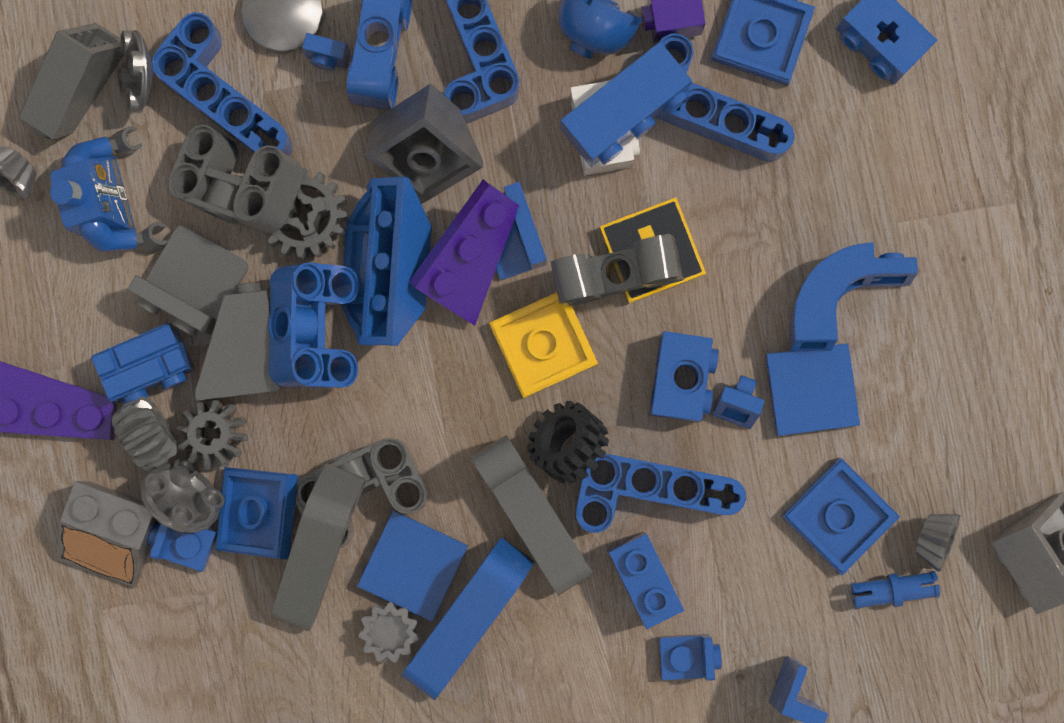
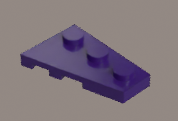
[409,179,519,326]

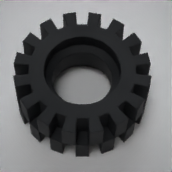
[527,401,609,483]

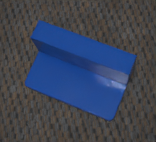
[496,182,547,280]
[769,656,828,723]

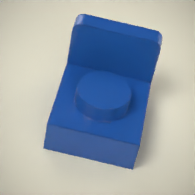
[147,522,217,572]
[658,634,722,681]

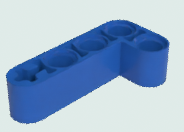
[444,0,519,123]
[152,12,293,156]
[654,33,795,162]
[575,454,746,533]
[401,537,535,701]

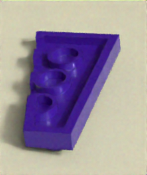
[0,361,117,440]

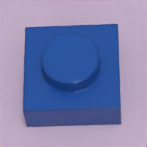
[302,33,351,71]

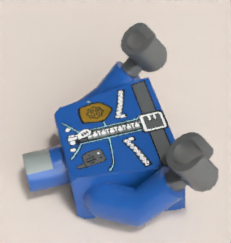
[50,126,168,253]

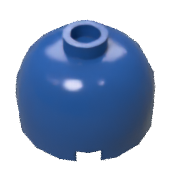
[558,0,643,59]

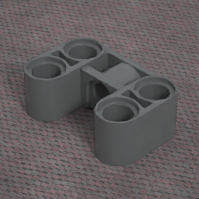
[168,124,304,233]
[551,234,684,306]
[295,438,429,549]

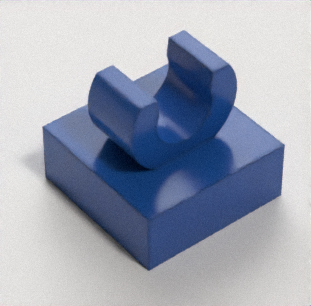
[712,375,765,429]

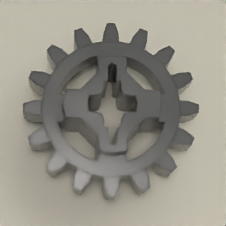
[259,168,349,260]

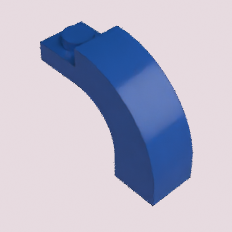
[789,242,918,352]

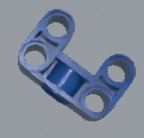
[346,0,412,110]
[268,262,360,389]

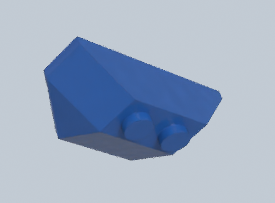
[340,177,432,346]

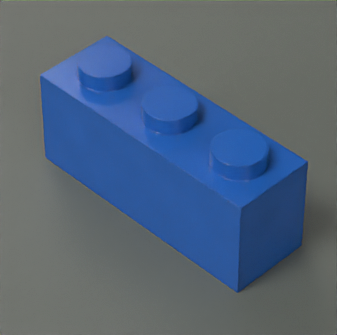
[560,41,692,167]

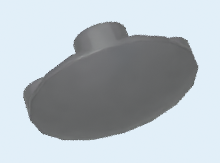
[241,0,324,54]
[118,30,153,113]
[140,458,225,533]

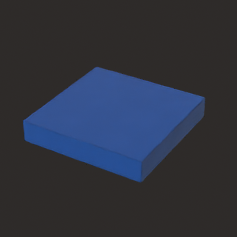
[711,0,815,86]
[765,343,860,436]
[781,458,901,575]
[216,467,298,559]
[357,510,469,622]

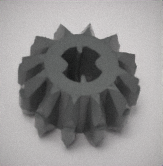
[112,396,178,471]
[176,398,248,469]

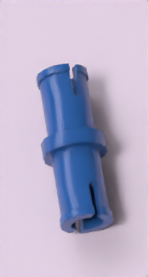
[851,571,940,610]

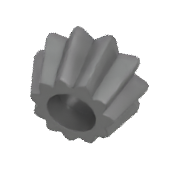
[0,146,37,201]
[916,514,961,572]
[358,602,419,663]

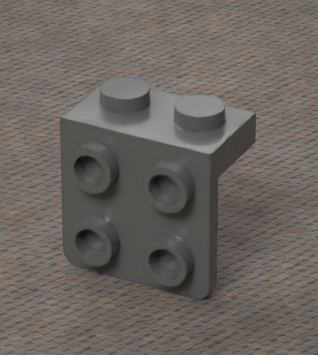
[127,226,248,336]

